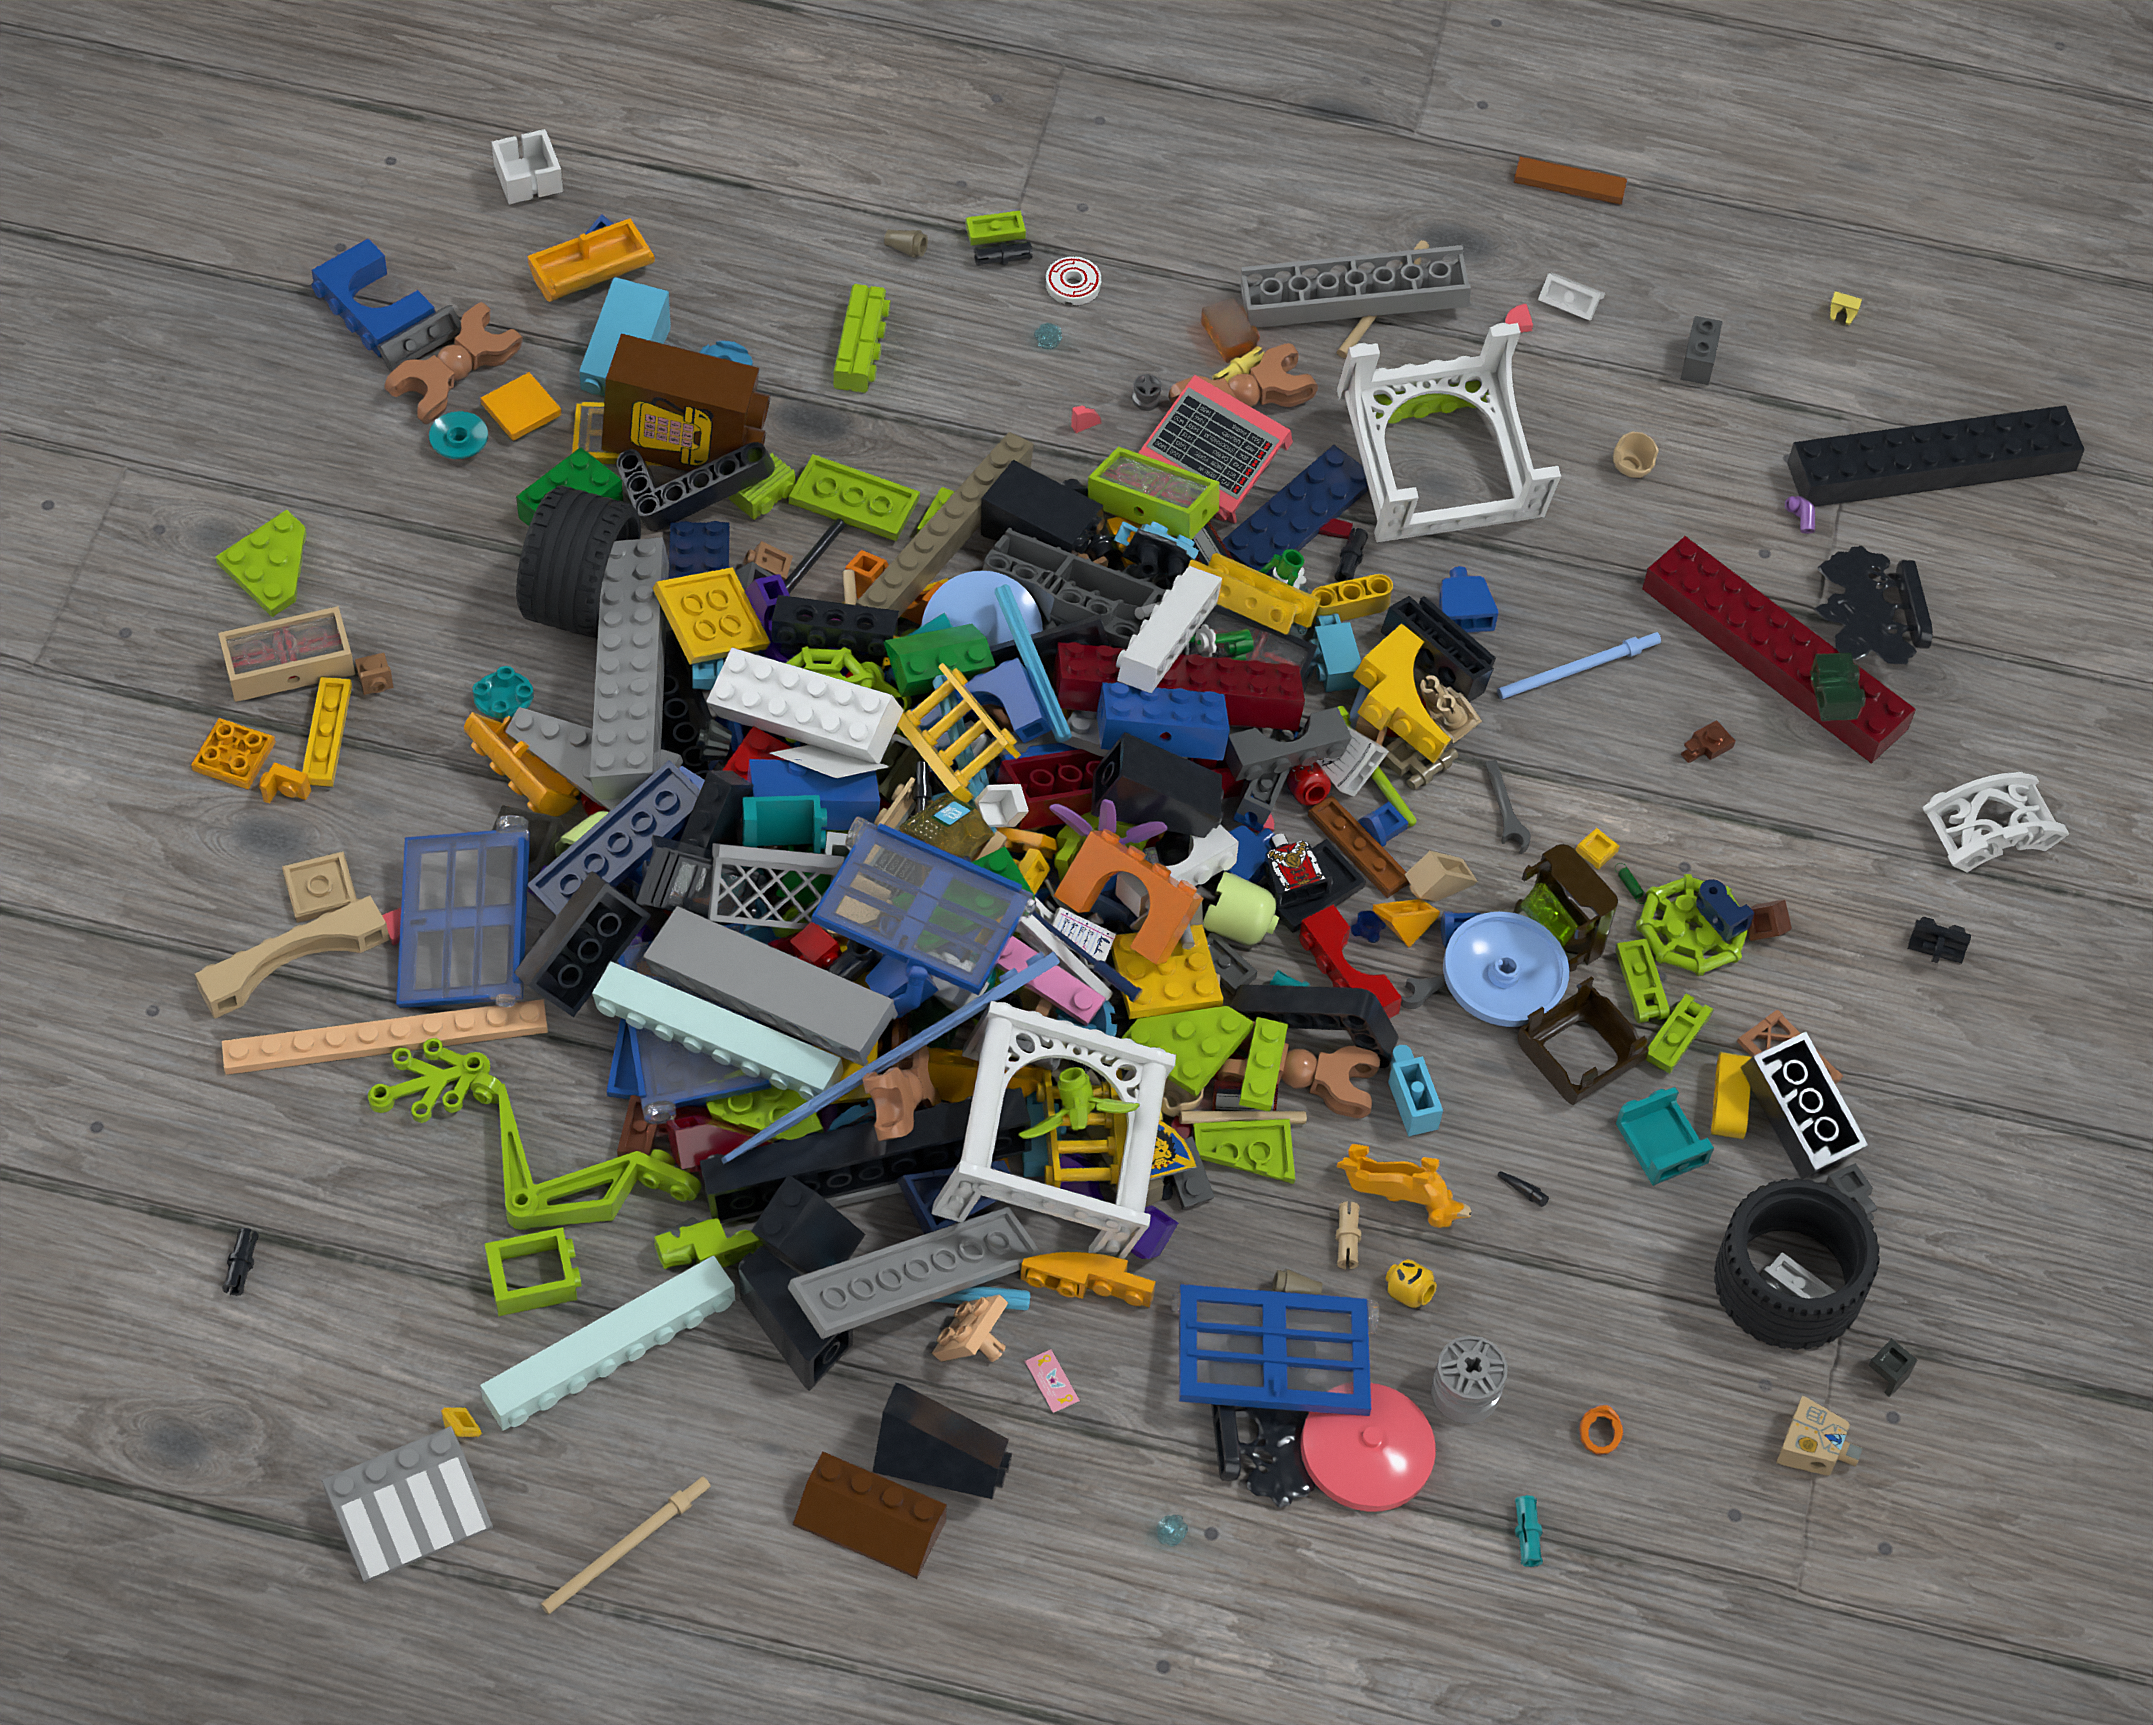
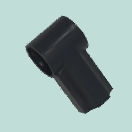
[825,939,882,983]

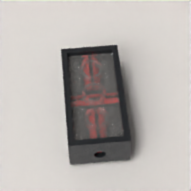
[1184,605,1321,692]

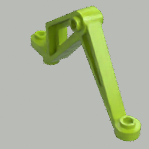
[470,1073,702,1230]

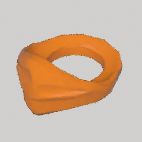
[1579,1405,1623,1455]

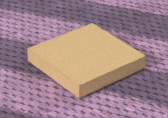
[282,852,357,923]

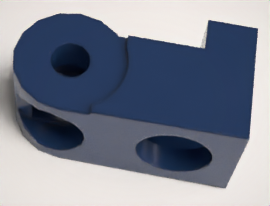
[1696,879,1754,942]

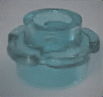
[1034,323,1062,349]
[1157,1514,1188,1547]

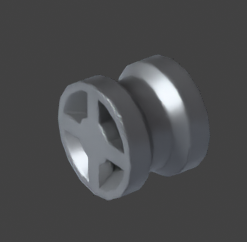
[1132,374,1162,411]

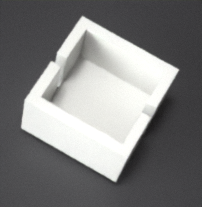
[491,129,563,204]

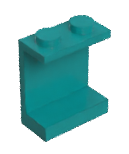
[742,795,827,854]

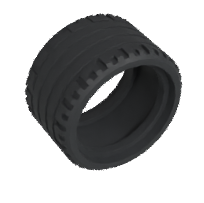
[516,485,641,639]
[1714,1178,1880,1350]

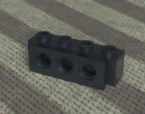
[772,595,899,666]
[1380,596,1496,702]

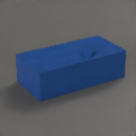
[747,759,880,830]

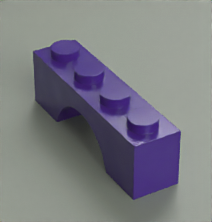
[744,574,820,668]
[1049,1153,1179,1259]

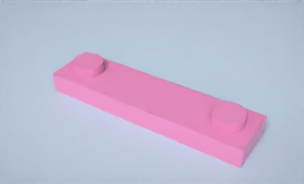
[985,936,1105,1027]

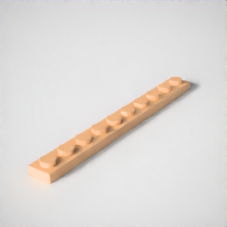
[222,999,548,1075]

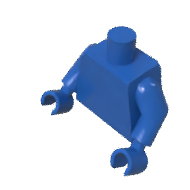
[866,918,939,1018]

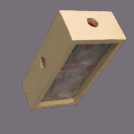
[218,606,355,702]

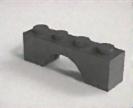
[1224,707,1352,781]

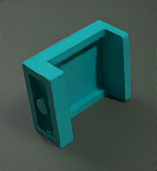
[1616,1087,1714,1186]

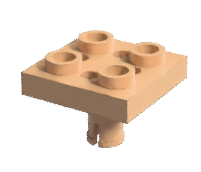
[932,1295,1008,1362]

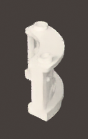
[1923,772,2069,873]

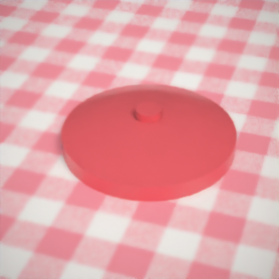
[1301,1383,1436,1512]

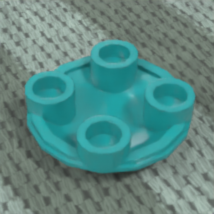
[472,666,534,719]

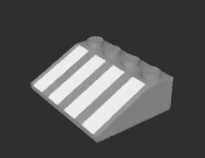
[322,1426,493,1584]

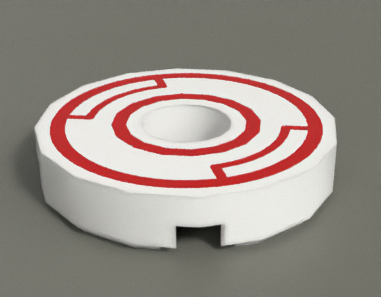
[1046,257,1101,305]

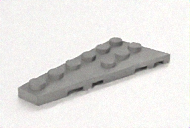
[505,707,683,811]

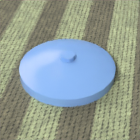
[921,571,1043,647]
[1443,911,1569,1027]

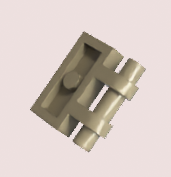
[1382,737,1459,790]

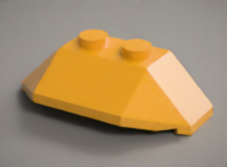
[928,1047,1045,1103]

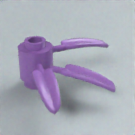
[1049,799,1167,846]

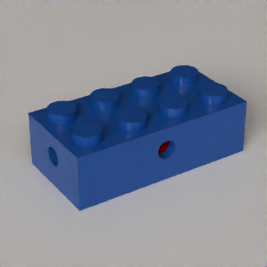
[1097,682,1230,761]

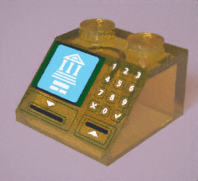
[899,793,995,871]

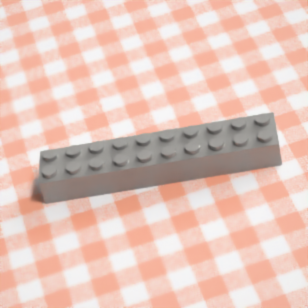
[590,537,669,800]

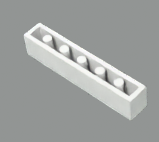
[1116,566,1222,693]

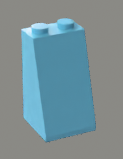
[579,277,671,396]

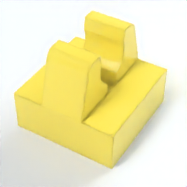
[1830,291,1862,325]

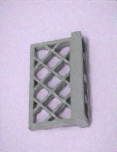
[708,843,844,932]

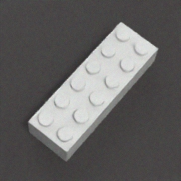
[706,648,904,764]

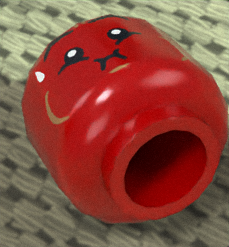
[1286,762,1331,806]

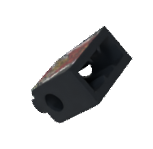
[1263,834,1333,910]

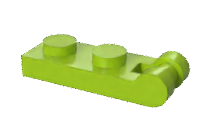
[1615,938,1670,1023]
[1646,993,1714,1074]

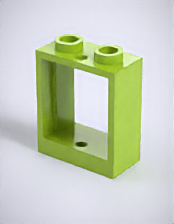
[484,1227,582,1316]

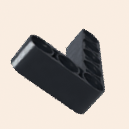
[617,442,775,531]
[1230,984,1399,1068]

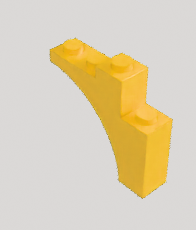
[1353,623,1451,763]

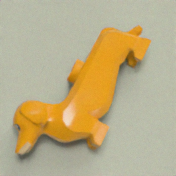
[1337,1143,1471,1228]

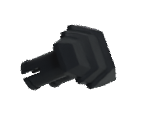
[1122,529,1196,588]

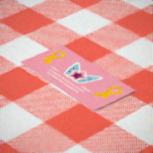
[1025,1349,1080,1413]

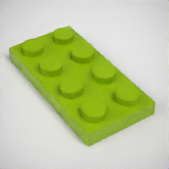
[789,454,920,541]

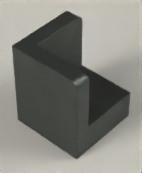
[1868,1338,1917,1397]

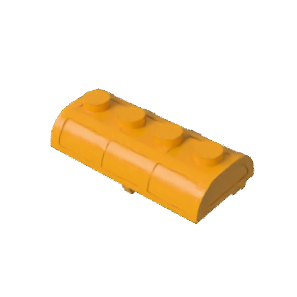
[527,218,655,302]
[464,712,580,816]

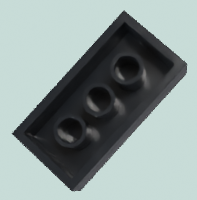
[514,871,652,1018]
[1740,1032,1868,1180]

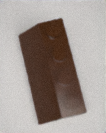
[793,1451,947,1579]

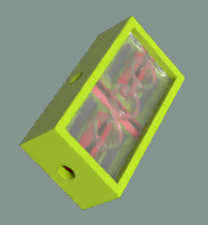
[1088,446,1219,540]

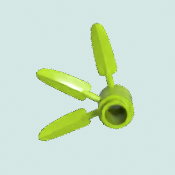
[1018,1067,1140,1139]

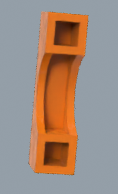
[845,550,943,625]

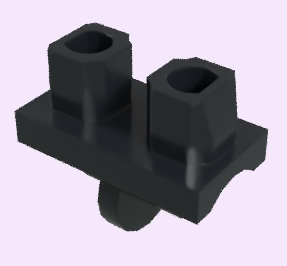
[1907,916,1971,964]

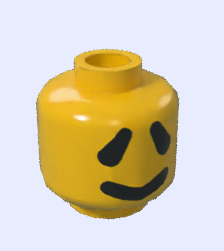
[1386,1259,1437,1308]

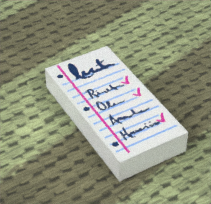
[1051,907,1116,962]

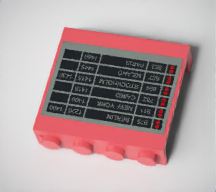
[1139,375,1293,524]

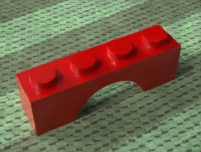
[1299,904,1402,1019]

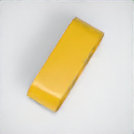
[1311,574,1393,624]
[1711,1052,1752,1139]

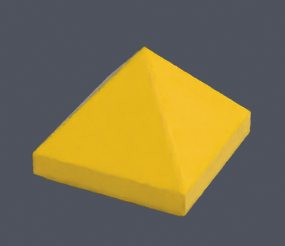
[441,1407,482,1437]

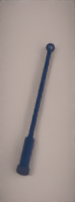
[959,854,1143,1002]

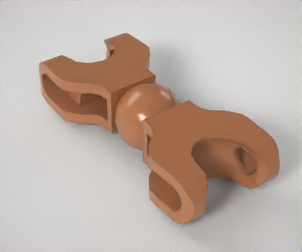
[384,302,523,424]
[1168,343,1318,407]
[1217,1022,1380,1118]
[862,1044,941,1141]

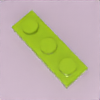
[1238,1017,1288,1112]

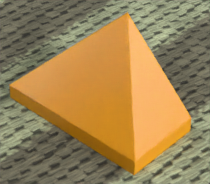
[1372,899,1440,948]

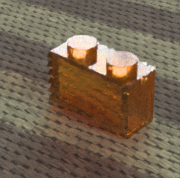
[1201,297,1260,363]

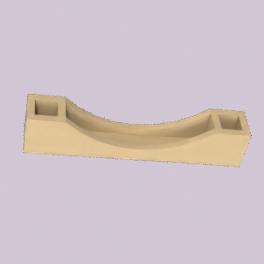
[195,896,389,1019]

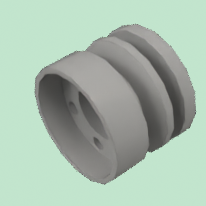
[1431,1335,1508,1424]

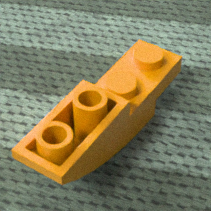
[1020,1252,1156,1308]

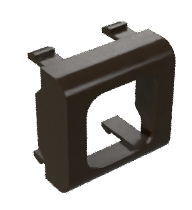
[1513,844,1618,972]
[1518,976,1649,1105]

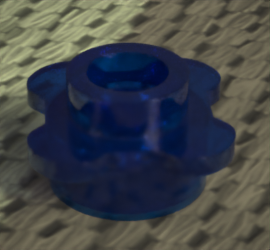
[1351,910,1386,943]

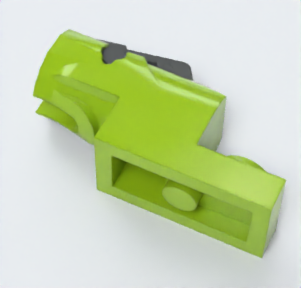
[654,1217,763,1269]

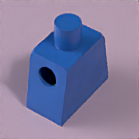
[1439,566,1498,633]
[1214,825,1275,884]

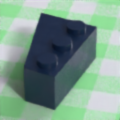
[896,1160,1012,1235]

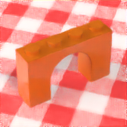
[1053,829,1204,964]

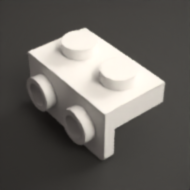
[1761,1252,1836,1298]

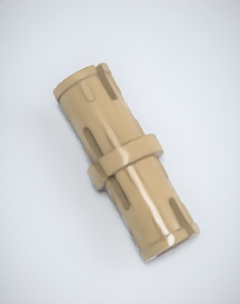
[1336,1202,1361,1269]

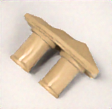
[1420,675,1482,744]

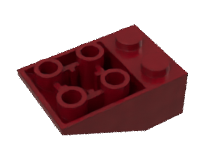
[666,1115,775,1172]

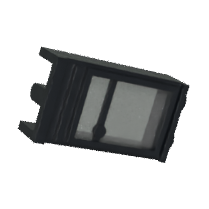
[632,834,767,931]

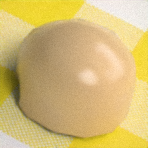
[1613,431,1659,478]
[1161,1078,1204,1117]

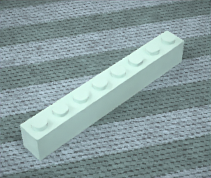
[592,962,844,1101]
[480,1255,735,1431]

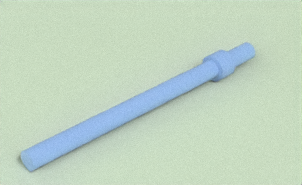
[1497,632,1661,700]

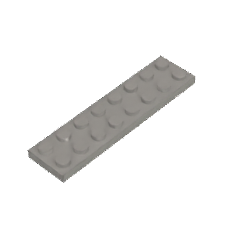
[788,1207,1042,1339]

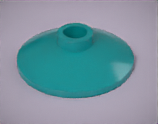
[429,411,488,459]

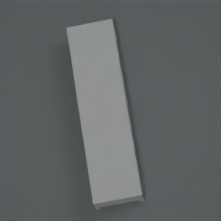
[1240,245,1471,329]
[643,906,898,1067]

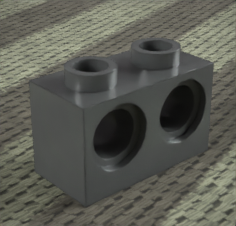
[1680,316,1723,385]

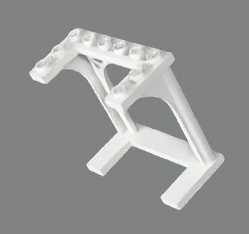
[1337,323,1561,542]
[931,1001,1176,1259]

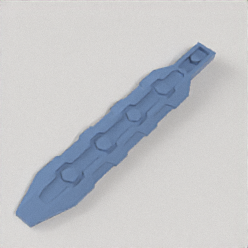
[721,951,1060,1163]

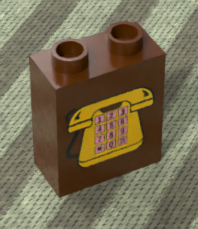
[601,333,771,472]

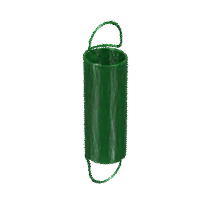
[1615,863,1647,904]

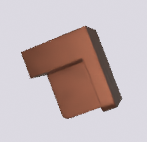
[1748,899,1792,941]

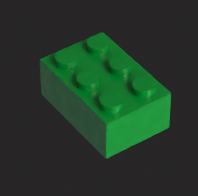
[516,447,623,526]

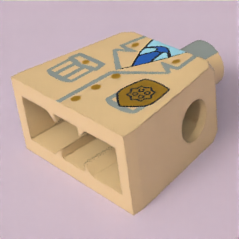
[1776,1396,1863,1475]

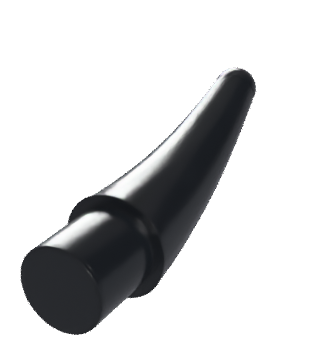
[1498,1171,1549,1207]

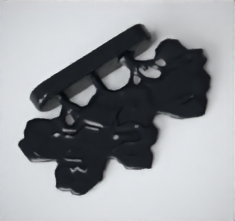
[1814,545,1933,664]
[1208,1326,1327,1508]

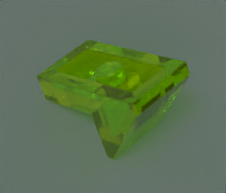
[1520,883,1578,948]

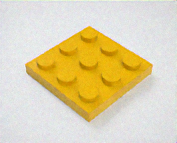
[652,567,771,664]
[1111,924,1223,1019]

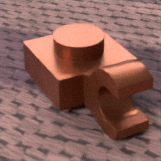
[1681,720,1735,763]

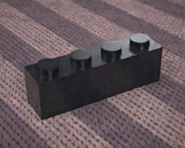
[672,771,754,898]

